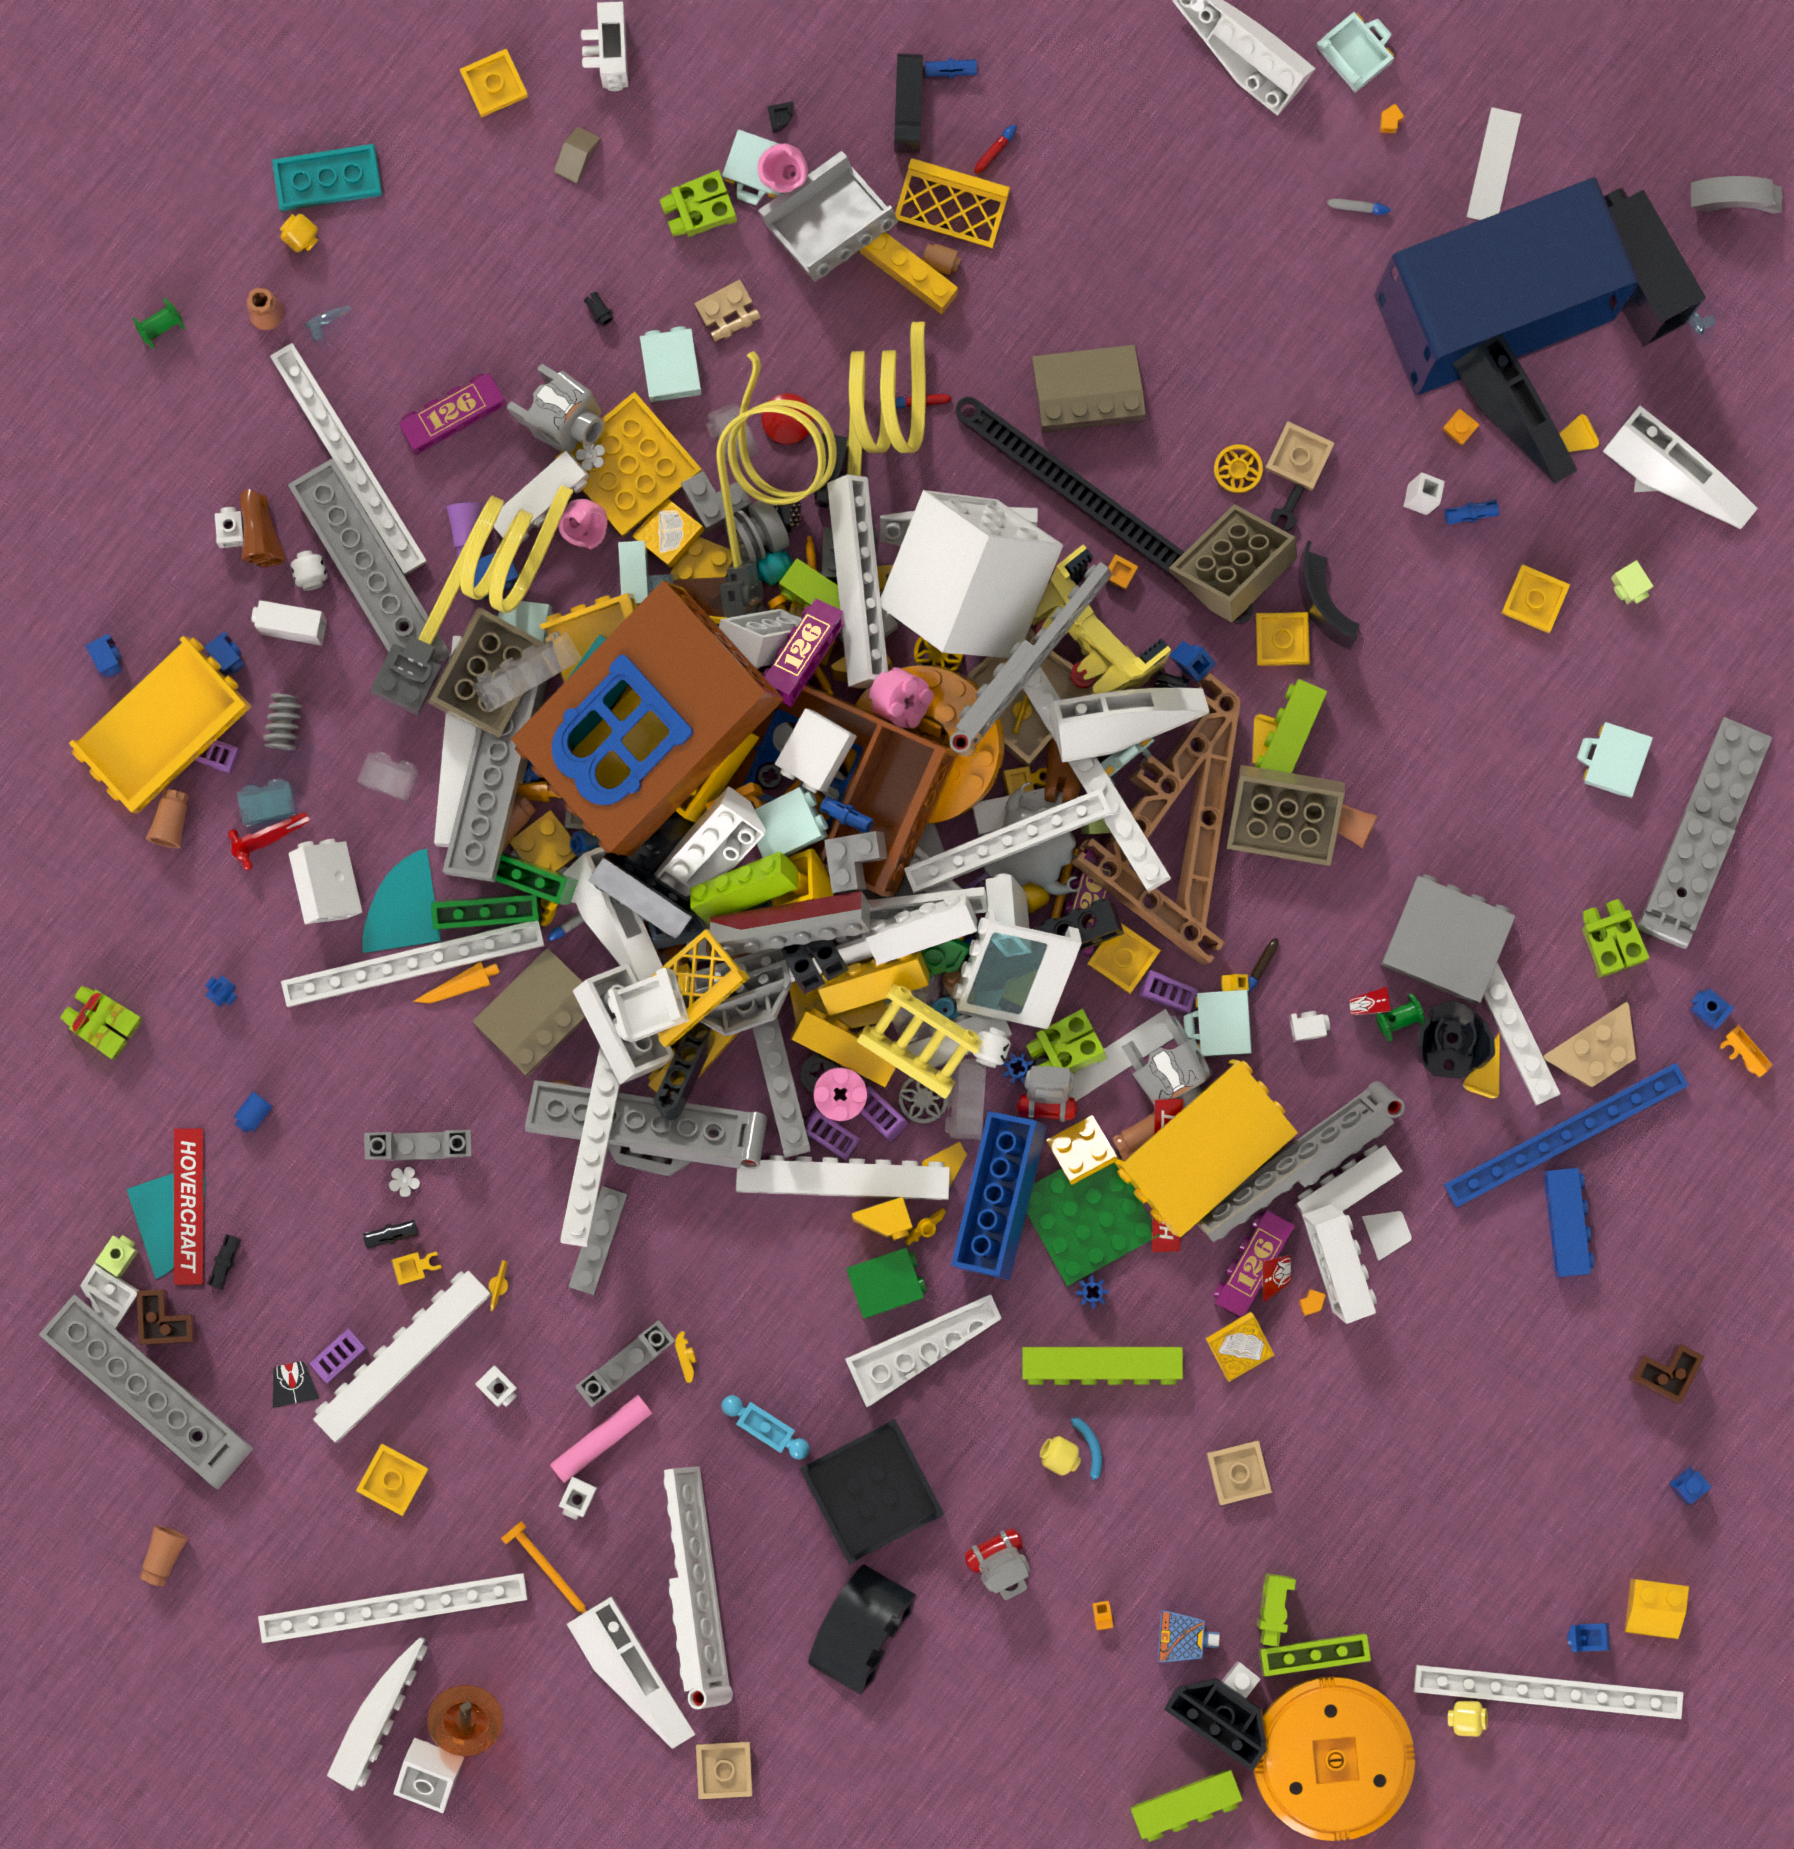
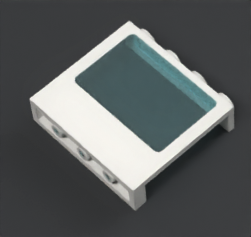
[953,909,1082,1029]

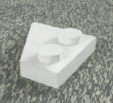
[80,1263,139,1330]

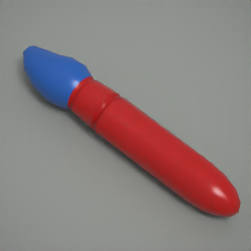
[974,125,1017,174]
[895,394,952,409]

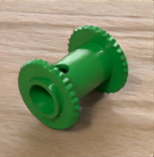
[133,298,185,349]
[1375,993,1426,1042]

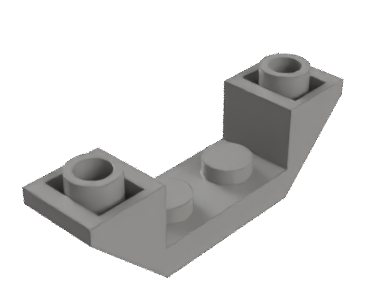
[364,1130,472,1161]
[608,1144,693,1177]
[575,1320,675,1408]

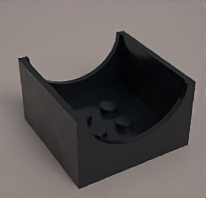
[799,1419,945,1565]

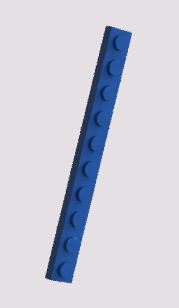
[1443,1063,1689,1208]

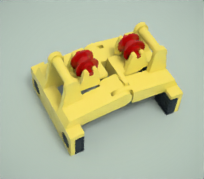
[1031,544,1171,695]

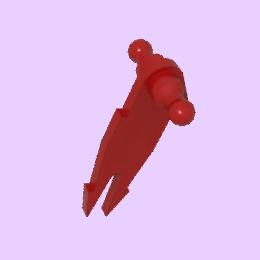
[228,812,310,871]

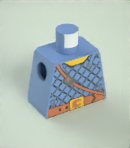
[1157,1610,1219,1662]

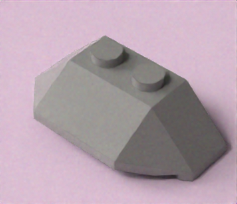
[688,959,792,1037]

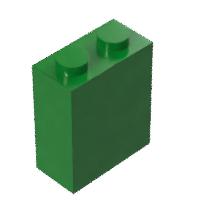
[846,1247,927,1319]

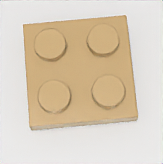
[1265,421,1334,491]
[1206,1440,1272,1505]
[696,1741,752,1799]

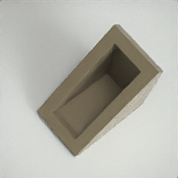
[554,127,601,184]

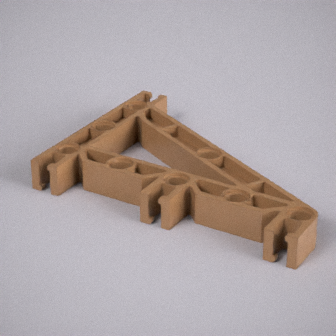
[1071,673,1240,965]

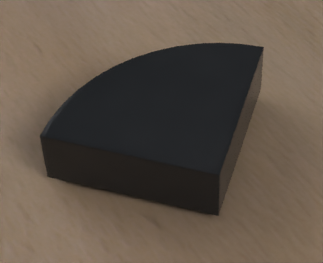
[768,101,793,133]

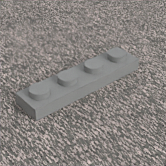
[569,1186,628,1295]

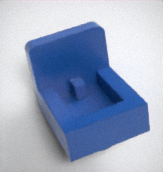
[1567,1623,1611,1652]

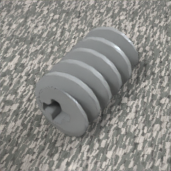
[263,693,303,750]

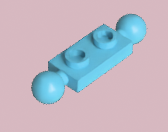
[721,1395,810,1460]

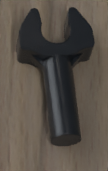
[1271,484,1305,532]

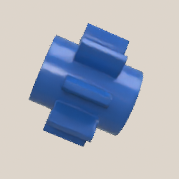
[205,975,237,1007]
[1003,1053,1034,1086]
[1076,1276,1109,1309]

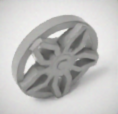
[899,1077,948,1124]

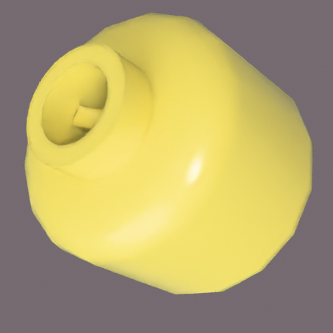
[1040,1436,1081,1476]
[1448,1701,1488,1737]

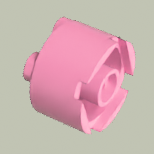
[869,667,934,728]
[813,1067,867,1121]

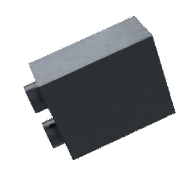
[1604,188,1706,347]

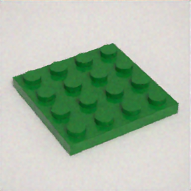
[1026,1162,1160,1286]

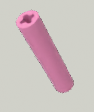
[550,1395,653,1483]

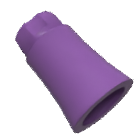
[446,502,482,559]

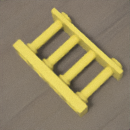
[856,984,982,1099]

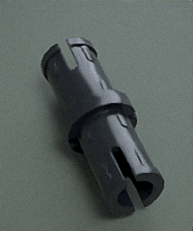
[363,1219,418,1249]
[207,1234,242,1290]

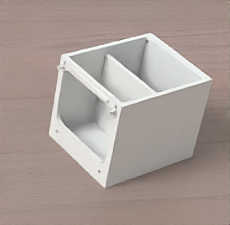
[880,490,1063,659]

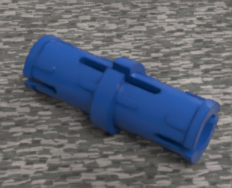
[925,58,977,79]
[1444,499,1499,525]
[820,796,874,833]

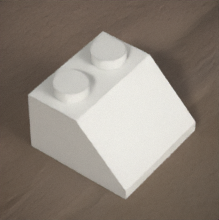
[393,1738,464,1813]

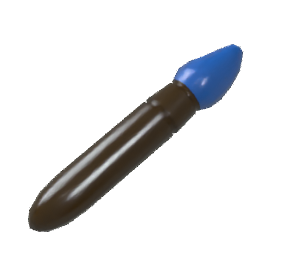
[1248,938,1278,994]

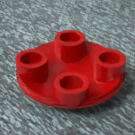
[762,393,813,445]

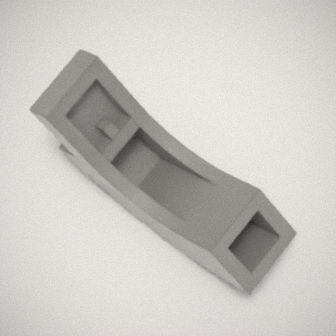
[1691,176,1783,214]

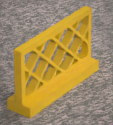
[895,158,1011,249]
[651,929,750,1047]

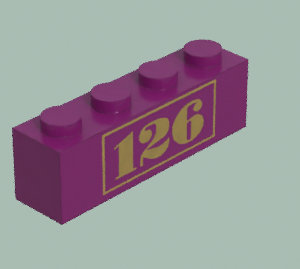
[398,373,506,455]
[763,598,845,707]
[1062,851,1111,957]
[1212,1210,1295,1318]

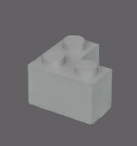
[681,471,752,534]
[824,831,888,894]

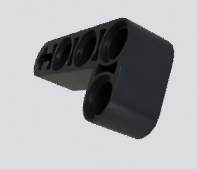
[894,53,923,153]
[654,1022,715,1120]

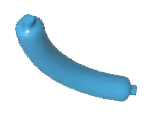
[1070,1418,1102,1481]

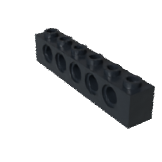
[964,899,1125,991]

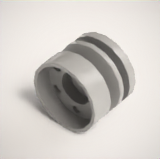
[724,501,789,563]

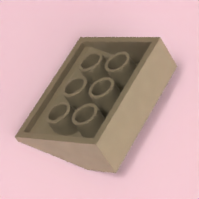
[1032,345,1146,433]
[1169,504,1297,622]
[426,607,549,738]
[1227,765,1345,866]
[472,948,587,1078]

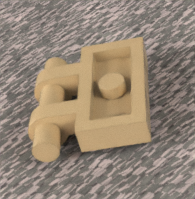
[694,279,761,342]

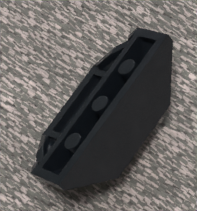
[624,811,695,874]
[1164,1678,1268,1772]

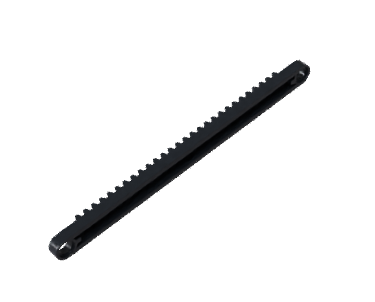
[955,397,1254,624]

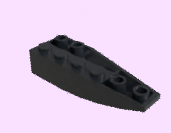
[1452,334,1577,484]

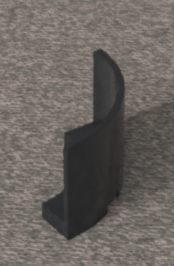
[1298,540,1360,650]
[808,1565,916,1695]

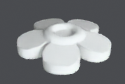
[576,443,605,470]
[389,1167,420,1197]

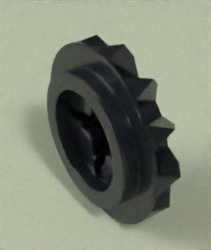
[800,1054,841,1094]

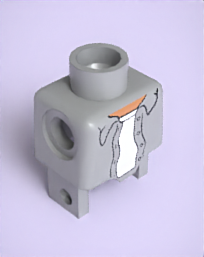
[507,364,604,453]
[1122,1015,1212,1109]

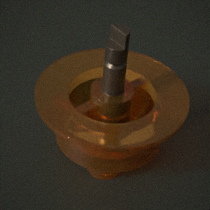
[427,1685,503,1756]

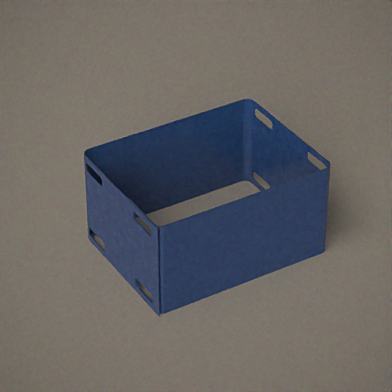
[1374,177,1640,397]

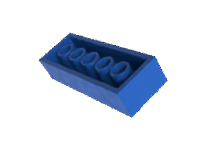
[951,1111,1047,1281]

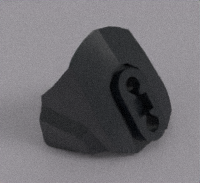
[1418,1001,1495,1079]

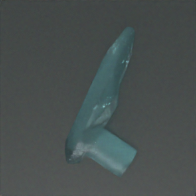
[304,306,351,340]
[1689,312,1715,335]

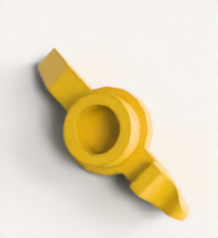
[1012,693,1032,735]
[540,898,558,926]
[906,1207,946,1245]
[489,1260,508,1311]
[675,1331,697,1383]

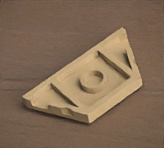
[1543,1002,1636,1088]

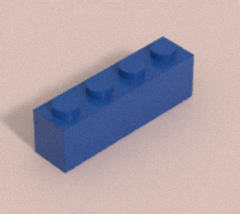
[1543,1168,1594,1278]

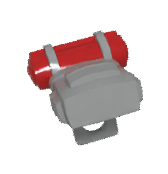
[1016,1058,1078,1122]
[964,1528,1030,1600]

